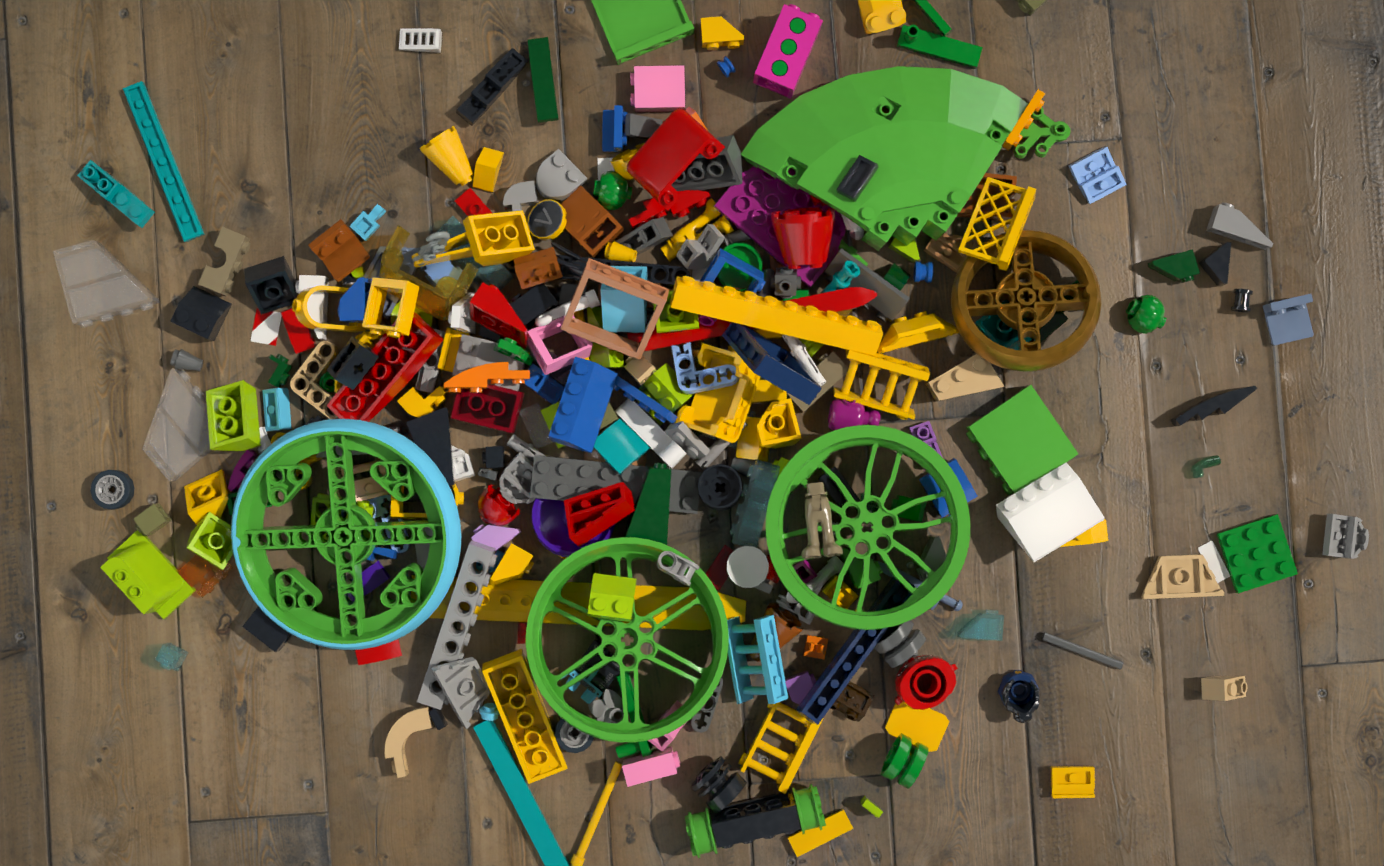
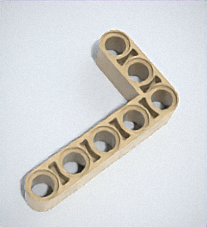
[290,341,339,419]

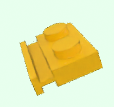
[1051,766,1095,798]

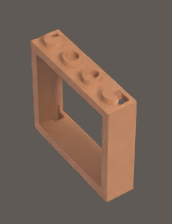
[561,258,669,360]

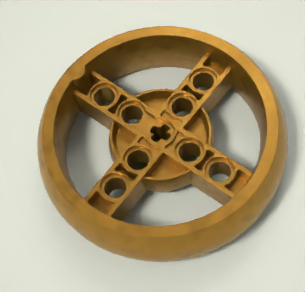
[951,230,1101,371]

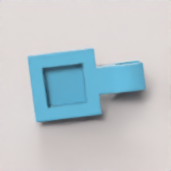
[350,204,386,241]

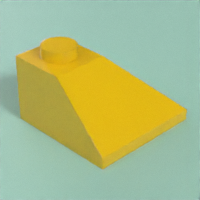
[184,469,229,525]

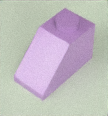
[471,524,521,552]

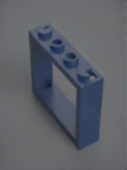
[722,322,822,405]

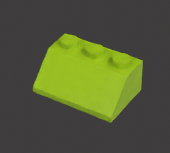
[206,380,261,451]

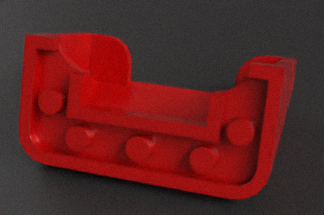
[627,109,725,211]

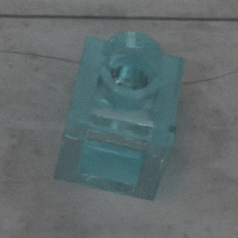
[155,643,188,671]

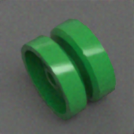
[717,243,762,292]
[881,733,929,789]

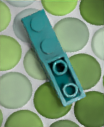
[77,160,155,228]

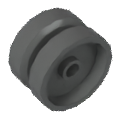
[874,620,926,668]

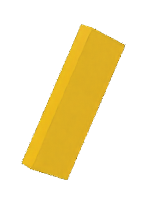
[787,809,853,857]

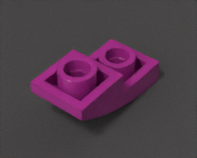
[228,449,258,492]

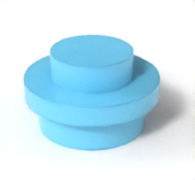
[479,703,499,721]

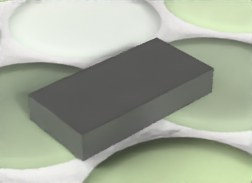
[625,114,662,140]

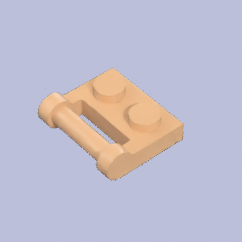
[341,458,390,502]

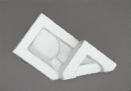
[452,446,475,482]

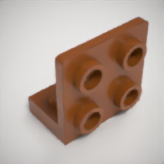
[308,219,370,282]
[514,247,563,289]

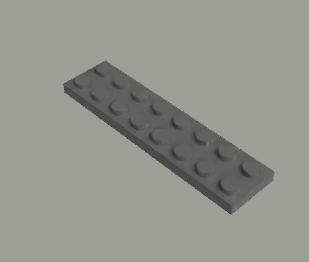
[530,455,702,514]

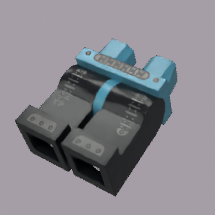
[566,639,626,704]

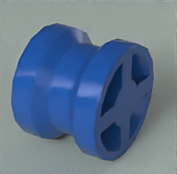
[913,261,933,283]

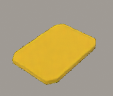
[885,703,949,752]

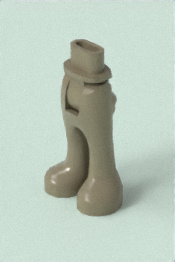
[801,482,843,559]

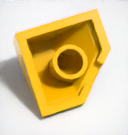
[756,398,802,448]

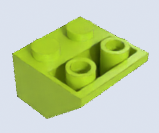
[637,363,695,426]

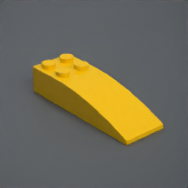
[482,649,568,784]

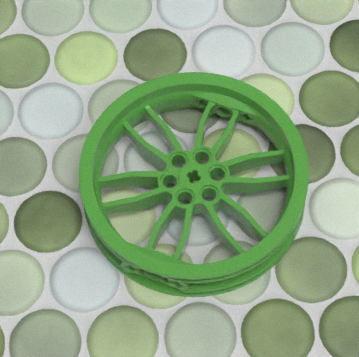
[766,425,970,630]

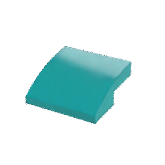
[594,418,650,475]

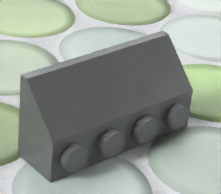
[672,135,743,191]
[823,248,910,323]

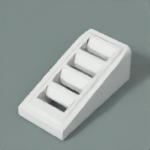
[399,28,442,53]

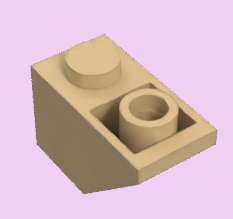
[1201,676,1247,701]

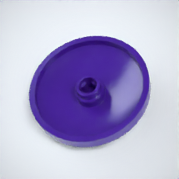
[532,498,615,557]

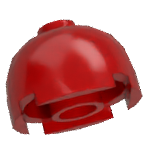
[478,484,520,526]

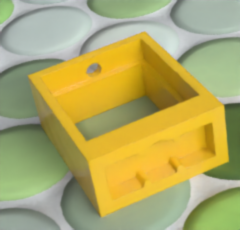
[362,277,419,338]

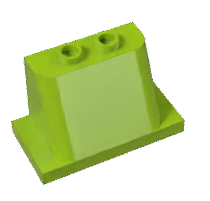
[100,530,196,619]

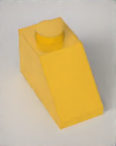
[490,543,534,585]

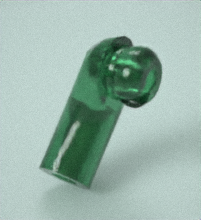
[1191,455,1221,478]

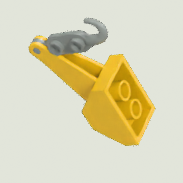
[411,210,535,267]

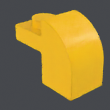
[397,386,448,418]

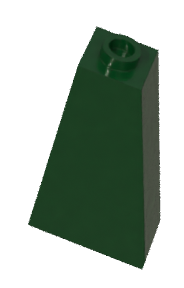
[624,463,672,545]

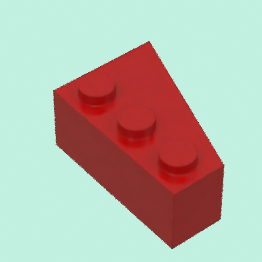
[564,482,635,547]

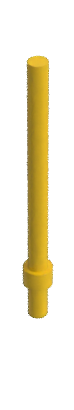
[570,761,622,866]

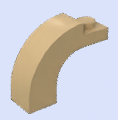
[385,706,434,778]

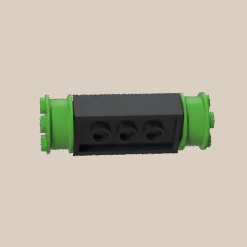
[685,784,826,858]

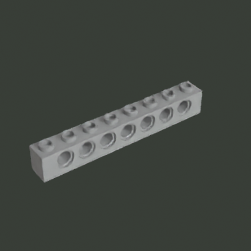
[417,541,497,710]

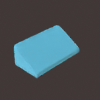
[262,388,292,431]

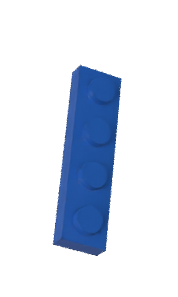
[613,376,677,424]

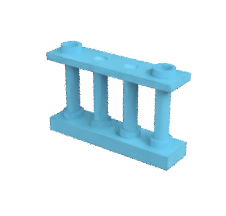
[727,615,788,704]

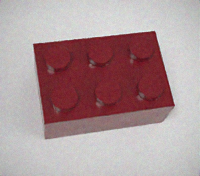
[451,384,524,434]

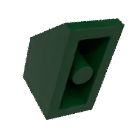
[1147,249,1200,283]

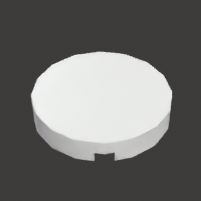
[727,546,769,588]

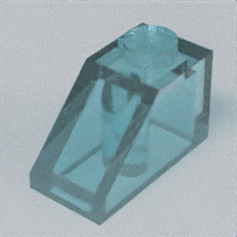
[957,609,1004,641]

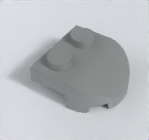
[536,149,587,201]
[664,420,710,459]
[499,452,536,504]
[1322,513,1369,559]

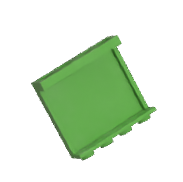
[591,0,694,65]
[966,385,1078,495]

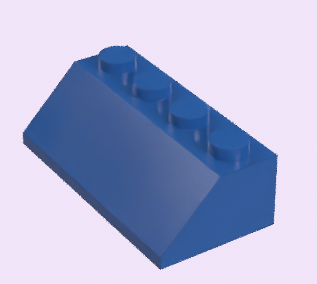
[549,357,618,453]

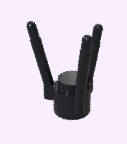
[543,242,588,281]

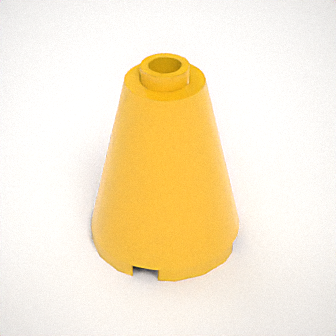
[419,126,473,186]

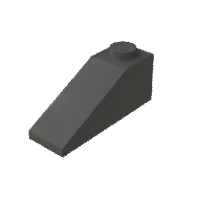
[615,217,673,255]

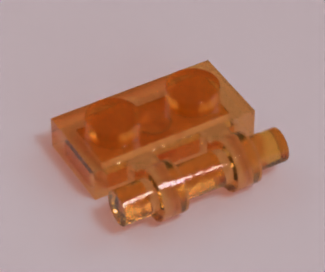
[177,554,233,598]

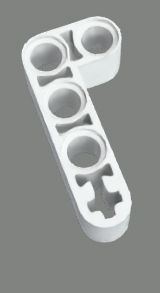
[615,398,687,469]

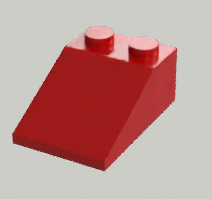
[469,282,527,349]

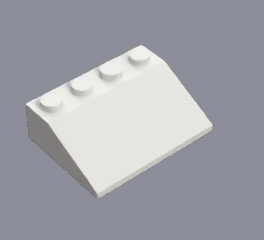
[996,462,1104,562]

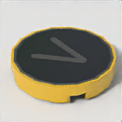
[527,199,567,241]

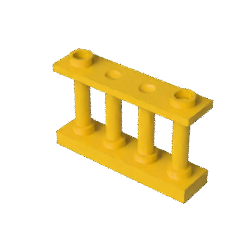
[833,350,930,420]
[738,702,824,794]

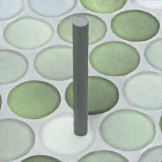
[1042,632,1123,670]

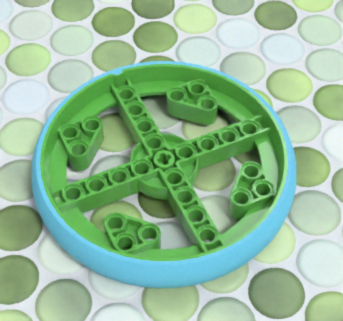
[231,419,461,650]

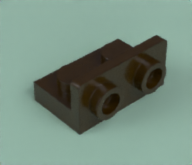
[830,681,875,722]

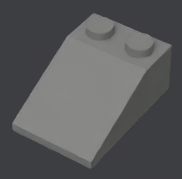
[452,334,528,391]

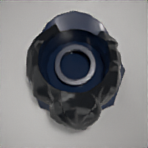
[998,670,1040,723]

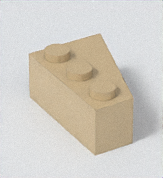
[926,354,1004,402]

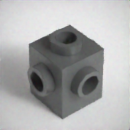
[771,266,801,298]

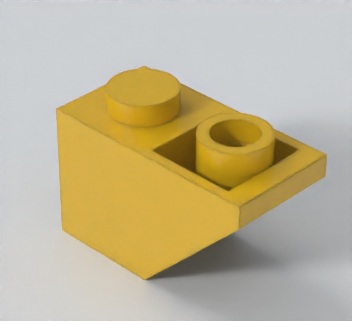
[701,16,744,50]

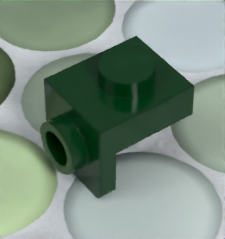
[268,353,293,388]

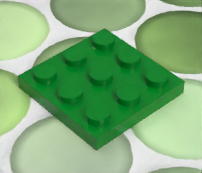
[1216,514,1298,594]

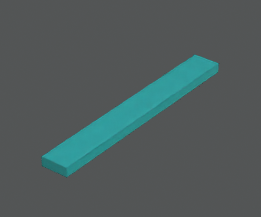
[123,81,205,242]
[473,720,570,866]

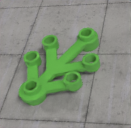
[992,107,1070,159]

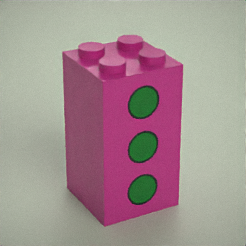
[753,4,823,99]

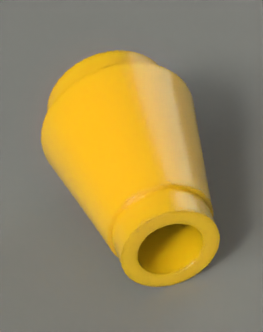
[605,241,637,262]

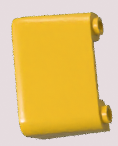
[675,343,760,443]

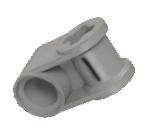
[657,551,700,586]

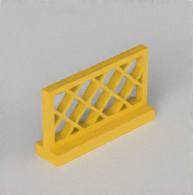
[958,177,1036,271]

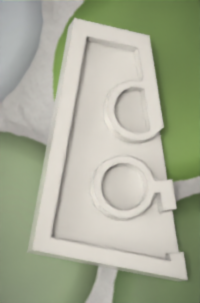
[448,292,476,334]

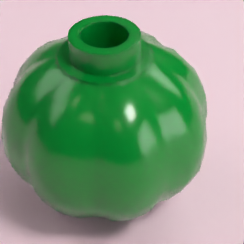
[593,171,632,210]
[1126,295,1167,334]

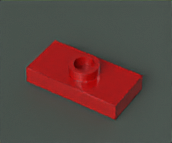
[455,188,493,216]

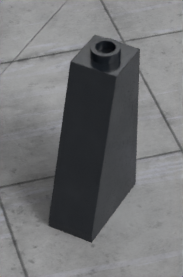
[407,407,455,491]

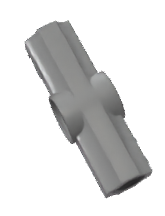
[415,329,446,393]

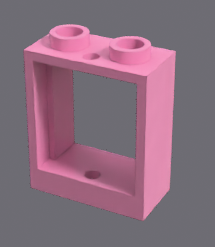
[527,315,593,375]

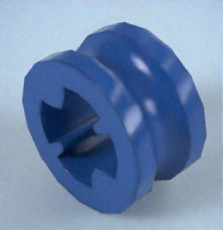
[717,56,736,78]

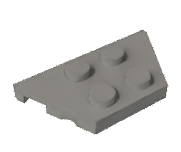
[431,657,490,729]

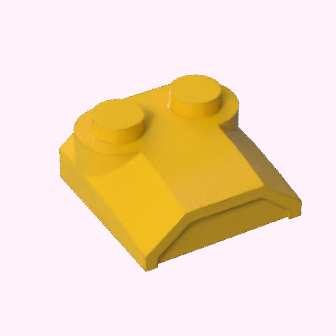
[857,0,906,34]

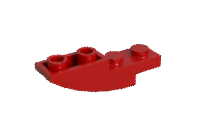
[629,190,711,229]

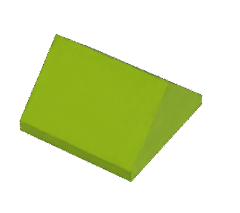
[186,512,233,570]

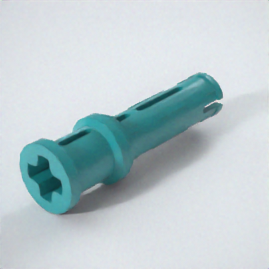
[820,261,860,294]

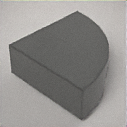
[477,467,499,480]

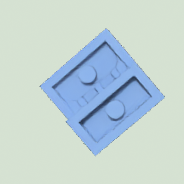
[1068,146,1127,204]

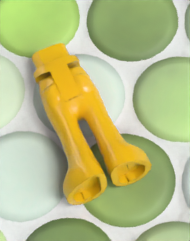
[660,198,734,262]

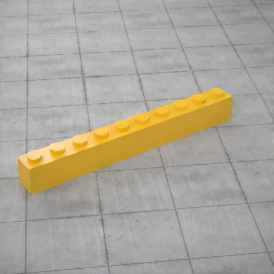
[670,276,883,356]

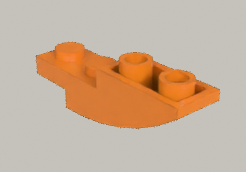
[443,362,530,393]

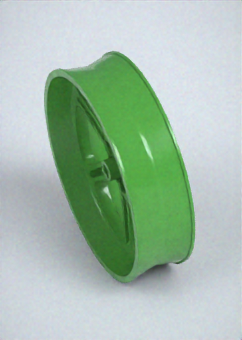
[526,537,729,742]

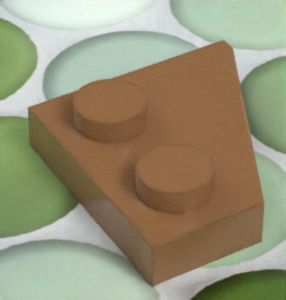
[924,233,981,273]

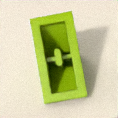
[888,237,920,263]

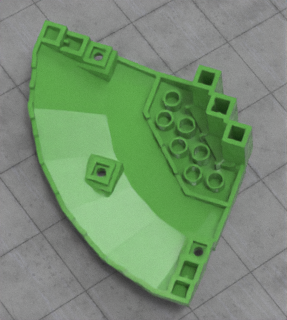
[741,66,1028,251]

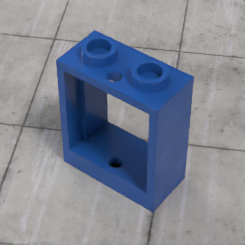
[699,248,765,293]

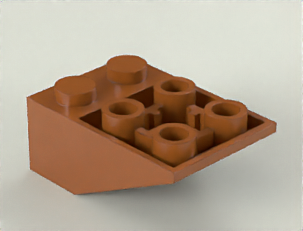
[561,185,624,258]

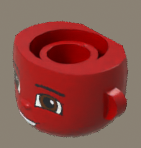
[894,655,958,710]

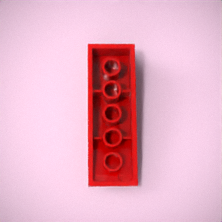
[326,312,444,422]

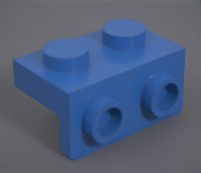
[602,105,627,152]

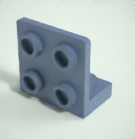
[1263,294,1314,346]

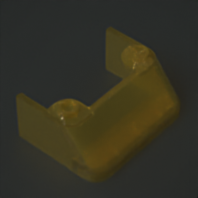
[379,225,479,321]

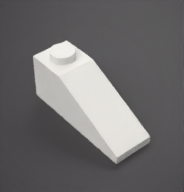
[296,275,329,340]

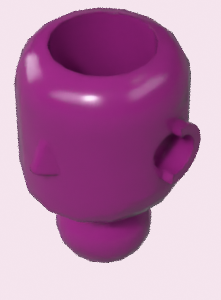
[828,399,880,431]

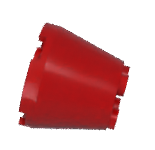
[771,207,835,269]

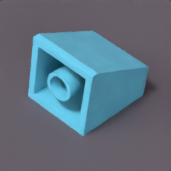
[601,266,647,333]

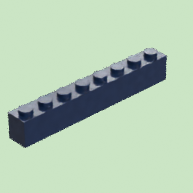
[795,576,917,725]

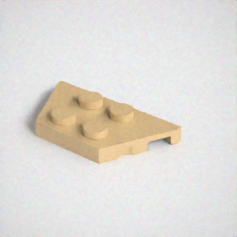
[1141,554,1224,599]

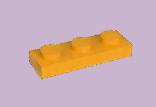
[1002,89,1045,151]

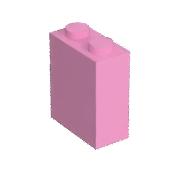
[630,66,685,112]
[622,747,680,787]

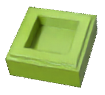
[860,796,883,818]

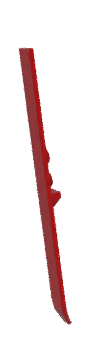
[627,287,877,352]

